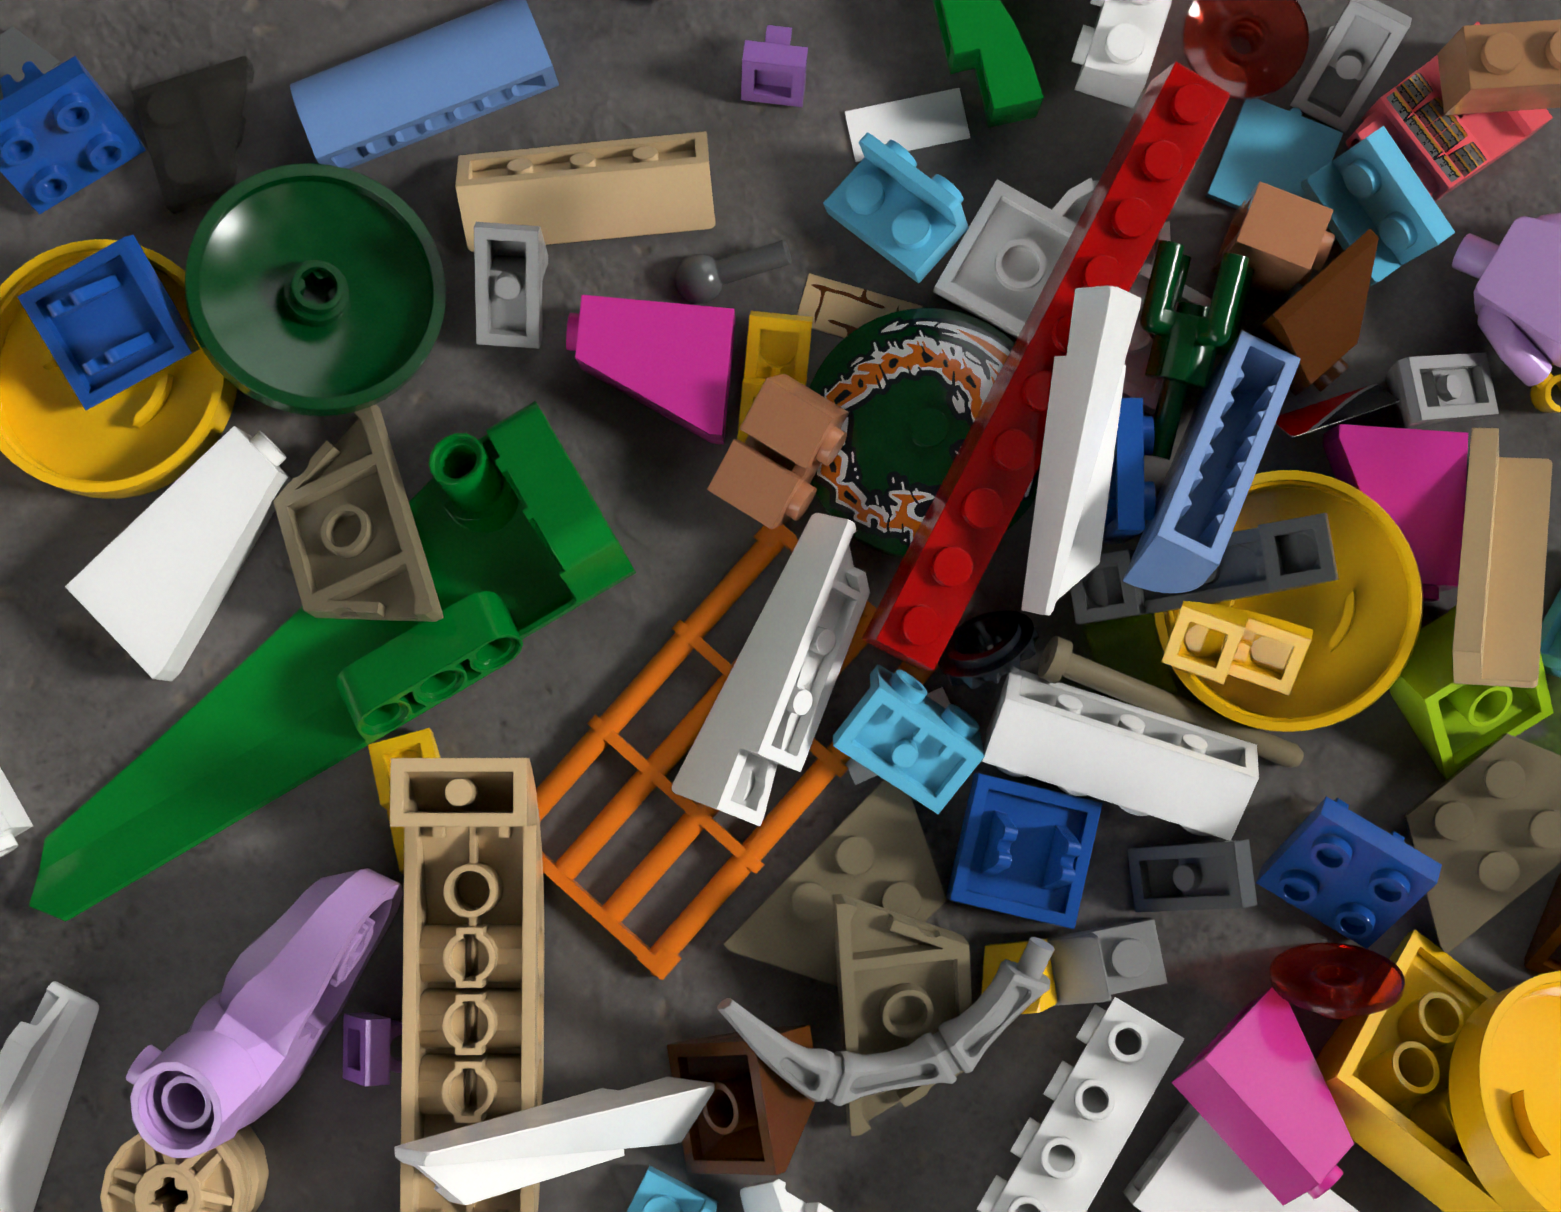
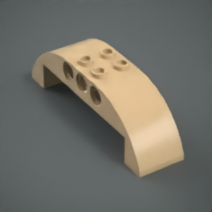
[390,758,545,1212]

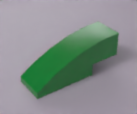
[932,0,1044,128]

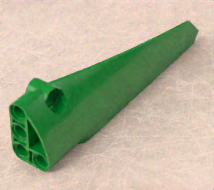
[29,401,636,922]

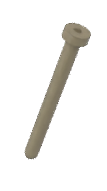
[1038,636,1304,768]

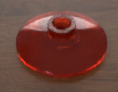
[1182,0,1309,100]
[1269,943,1405,1019]

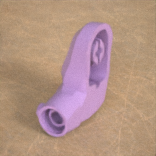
[126,868,404,1158]

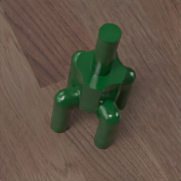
[1140,240,1255,460]

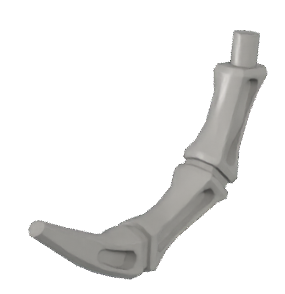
[717,937,1055,1106]

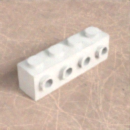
[1071,0,1172,108]
[982,670,1259,840]
[977,997,1185,1212]

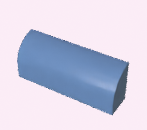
[290,0,559,169]
[1123,330,1301,593]

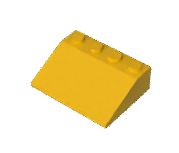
[1316,929,1506,1212]

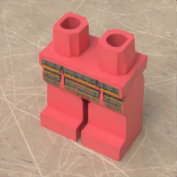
[1346,22,1553,202]

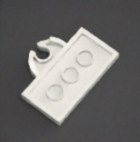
[933,177,1212,415]

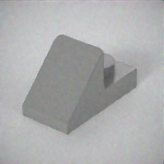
[1290,0,1412,133]
[474,222,548,349]
[1386,353,1499,429]
[1045,918,1167,1006]

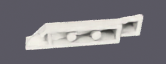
[1021,285,1141,616]
[672,513,870,826]
[0,981,99,1212]
[394,1077,715,1205]

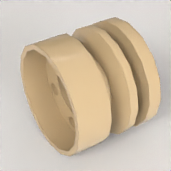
[100,1125,269,1212]

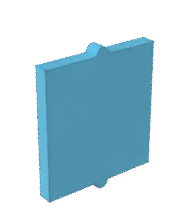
[1205,95,1343,209]

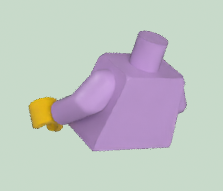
[1452,213,1561,413]

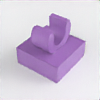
[741,25,808,107]
[343,1012,402,1087]

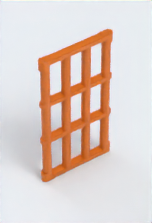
[536,524,939,980]

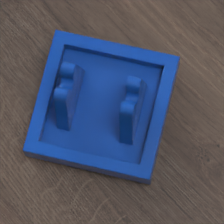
[0,56,146,215]
[18,234,200,410]
[1102,398,1156,544]
[946,773,1103,929]
[1256,796,1442,949]

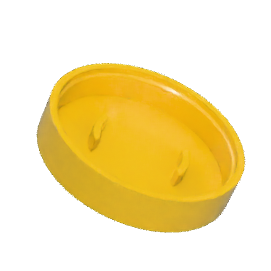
[0,239,237,499]
[1154,470,1423,732]
[1449,971,1561,1212]

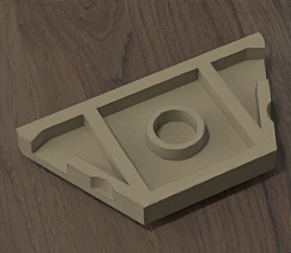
[273,404,444,622]
[1404,733,1561,954]
[723,779,947,987]
[832,894,972,1136]

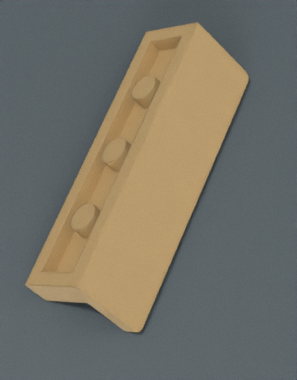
[455,131,715,252]
[1452,428,1552,688]

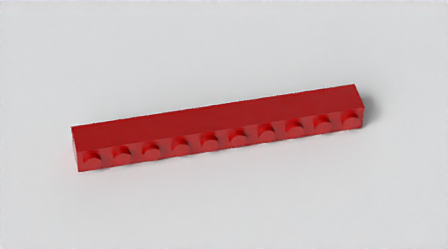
[861,61,1231,671]

